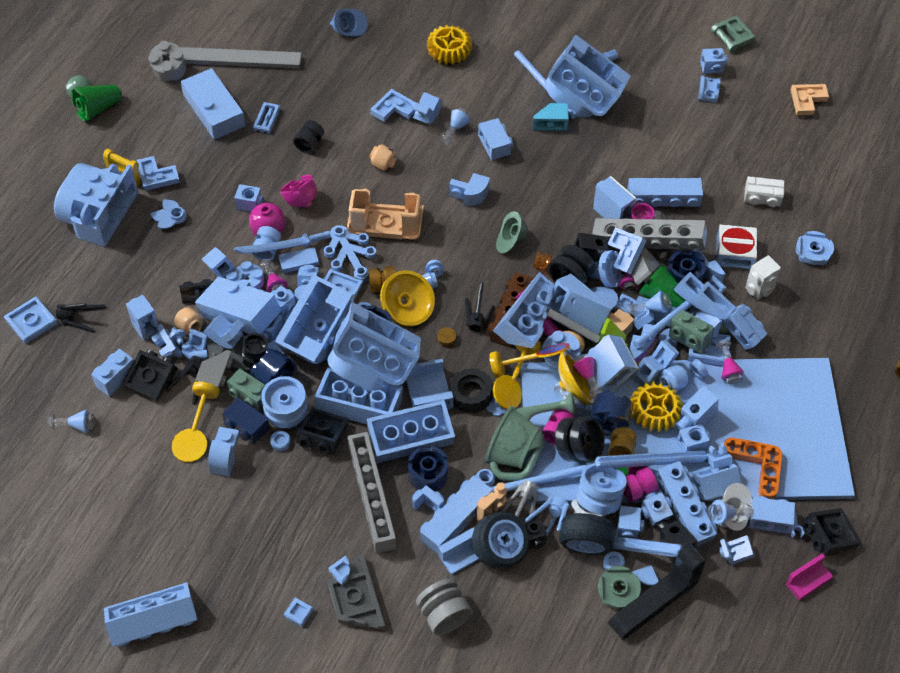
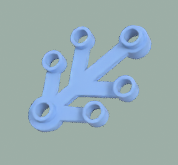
[324,225,376,283]

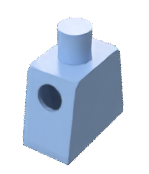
[676,386,719,431]

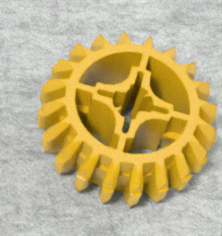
[427,25,472,65]
[630,381,683,433]

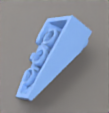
[493,272,554,348]

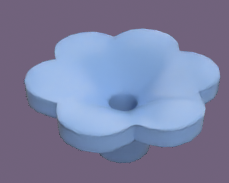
[486,397,507,417]

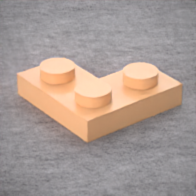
[791,84,829,115]

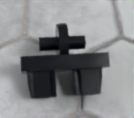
[179,279,214,304]

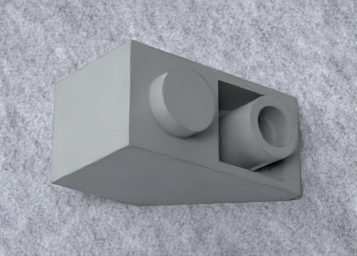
[632,248,660,285]
[195,350,233,388]

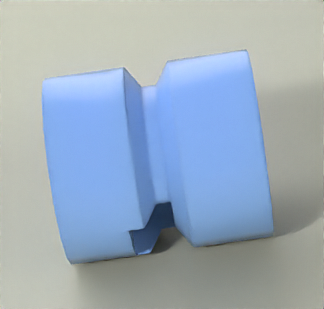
[252,226,281,261]

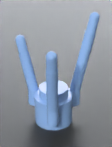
[525,496,570,536]

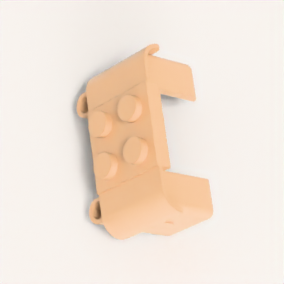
[347,189,424,240]

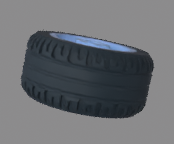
[472,512,530,569]
[559,513,616,555]

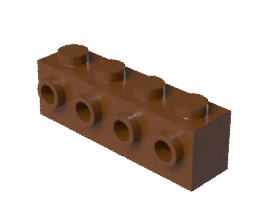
[488,272,534,348]

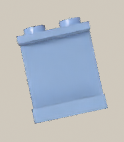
[406,359,453,409]

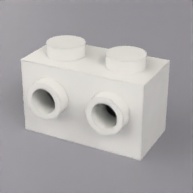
[745,255,781,300]

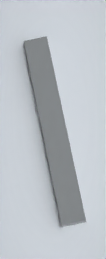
[180,47,302,69]

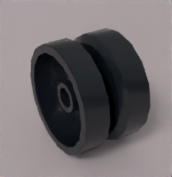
[547,245,596,285]
[555,416,605,462]

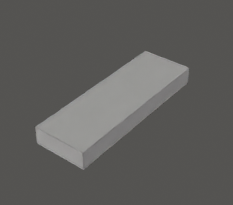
[547,308,600,343]

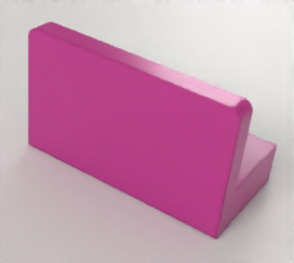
[786,553,833,601]

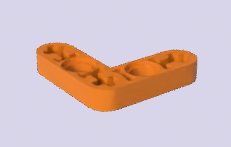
[724,438,782,499]

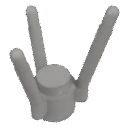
[500,480,540,517]

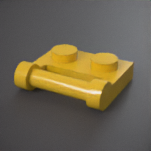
[103,149,141,187]

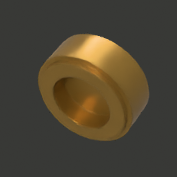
[437,327,456,347]

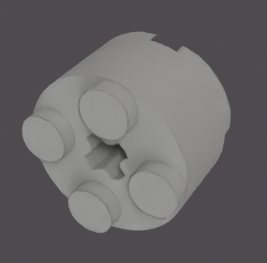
[148,41,186,82]

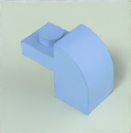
[411,92,443,124]
[449,173,490,206]
[203,314,244,349]
[634,340,679,385]
[208,427,240,477]

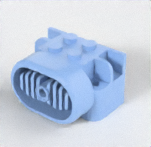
[545,35,631,118]
[54,163,138,247]
[275,274,354,364]
[327,302,421,394]

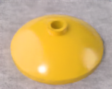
[380,270,435,327]
[558,351,594,405]

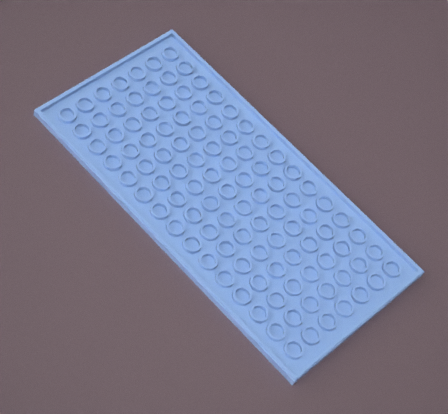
[521,358,855,504]

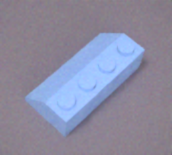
[366,400,455,464]
[104,582,197,646]

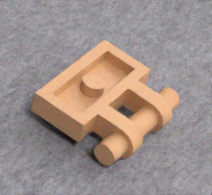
[477,483,507,523]

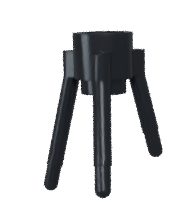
[465,282,495,332]
[56,303,106,332]
[167,356,204,404]

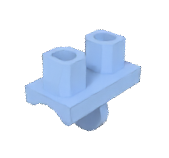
[151,324,186,359]

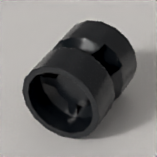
[293,120,325,154]
[241,333,268,369]

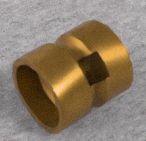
[368,266,396,293]
[608,427,637,456]

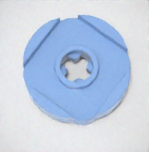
[796,231,834,265]
[226,261,265,289]
[542,331,581,370]

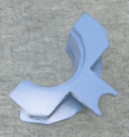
[698,76,721,103]

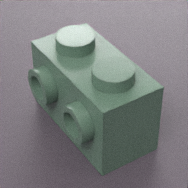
[669,310,714,354]
[227,368,265,413]

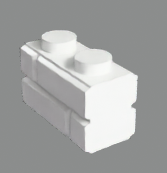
[744,176,784,207]

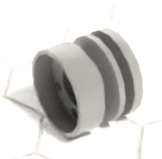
[416,579,473,636]

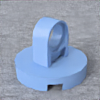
[592,250,624,288]

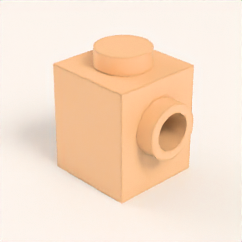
[608,309,634,335]

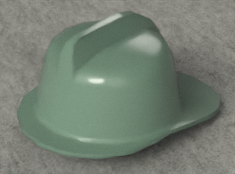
[496,211,528,254]

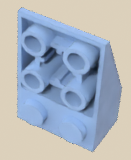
[546,274,612,334]

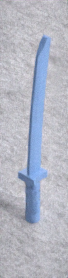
[234,231,331,254]

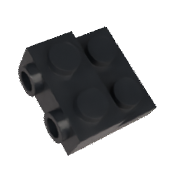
[122,349,178,401]
[296,408,349,454]
[802,508,861,556]

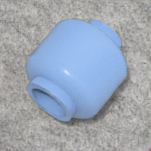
[659,365,689,392]

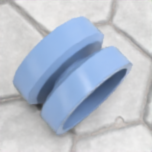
[261,377,308,428]
[576,463,627,515]

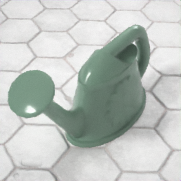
[485,392,576,481]

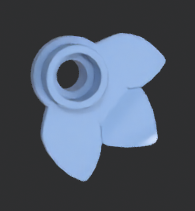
[151,199,187,229]

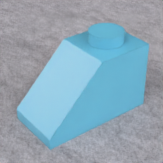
[532,103,568,131]

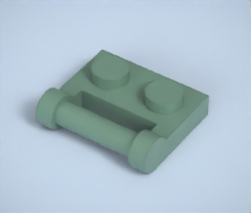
[711,16,755,53]

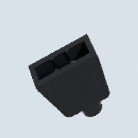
[573,233,616,262]
[656,519,698,565]

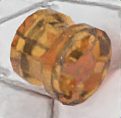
[533,251,552,272]

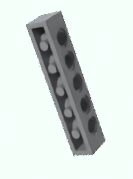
[592,218,707,250]
[348,432,396,554]

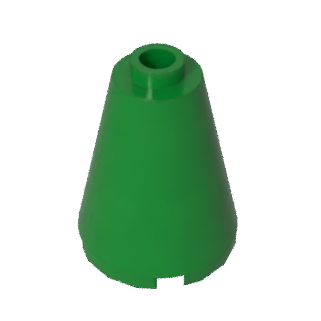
[71,84,122,121]
[639,265,692,311]

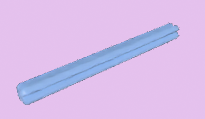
[595,450,707,469]

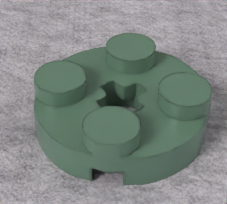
[598,566,641,610]

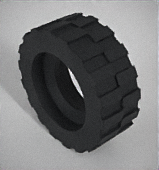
[450,368,493,413]

